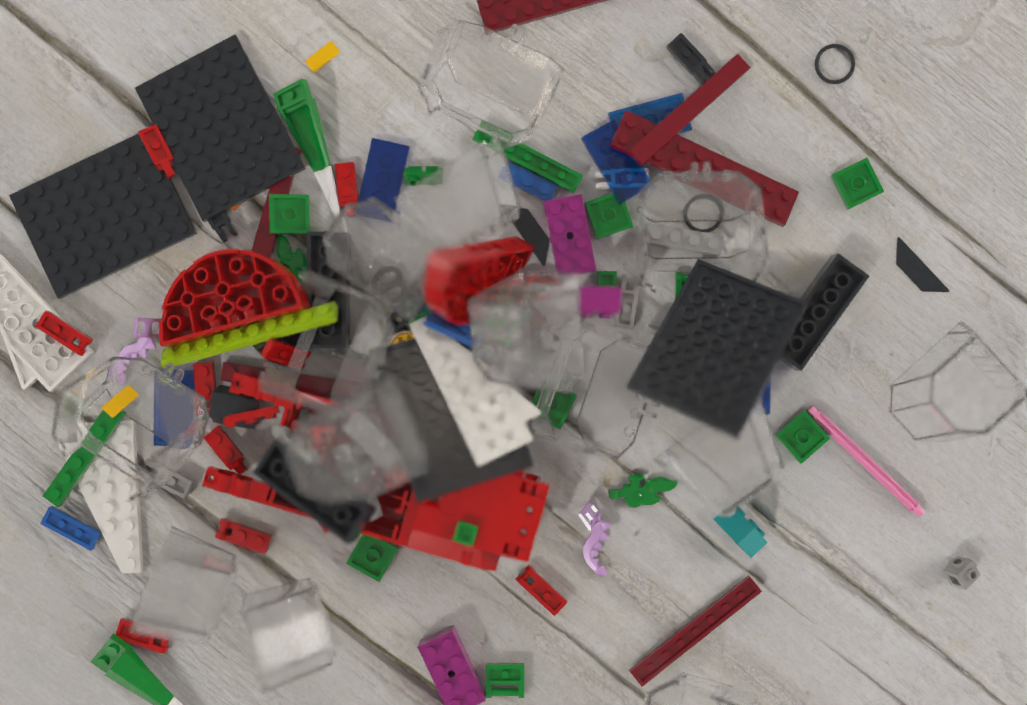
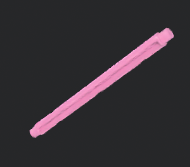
[807,405,925,517]

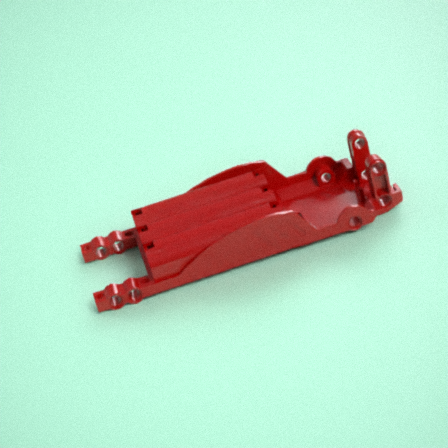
[202,372,550,571]

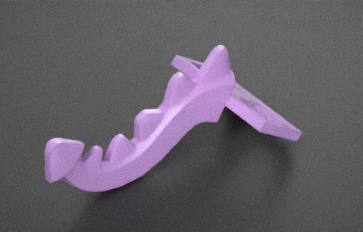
[116,317,162,384]
[578,500,611,576]

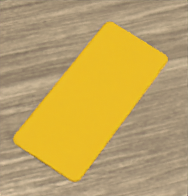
[305,41,340,73]
[102,385,139,418]

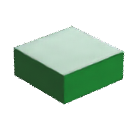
[597,271,617,287]
[453,520,479,547]

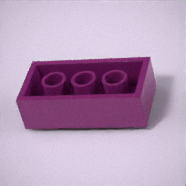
[543,194,596,279]
[575,286,622,319]
[417,625,486,705]

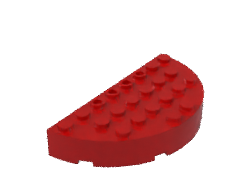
[424,236,535,325]
[159,249,311,347]

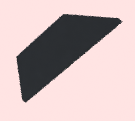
[501,205,550,266]
[896,237,950,292]

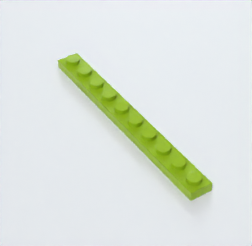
[161,301,338,369]

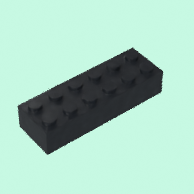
[307,231,350,348]
[780,253,870,371]
[252,439,377,544]

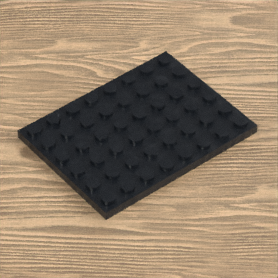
[135,34,306,222]
[9,134,197,299]
[626,259,808,440]
[370,318,534,504]

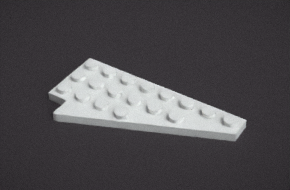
[0,253,94,392]
[409,316,541,467]
[59,420,144,574]

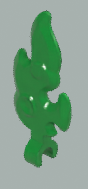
[276,234,307,287]
[608,474,678,508]

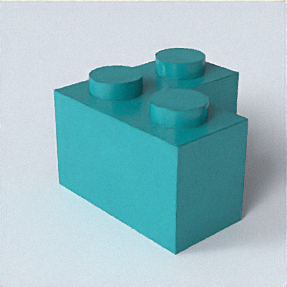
[713,504,768,558]

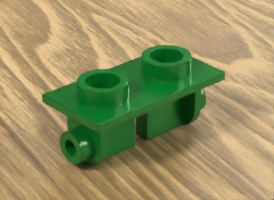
[403,166,443,186]

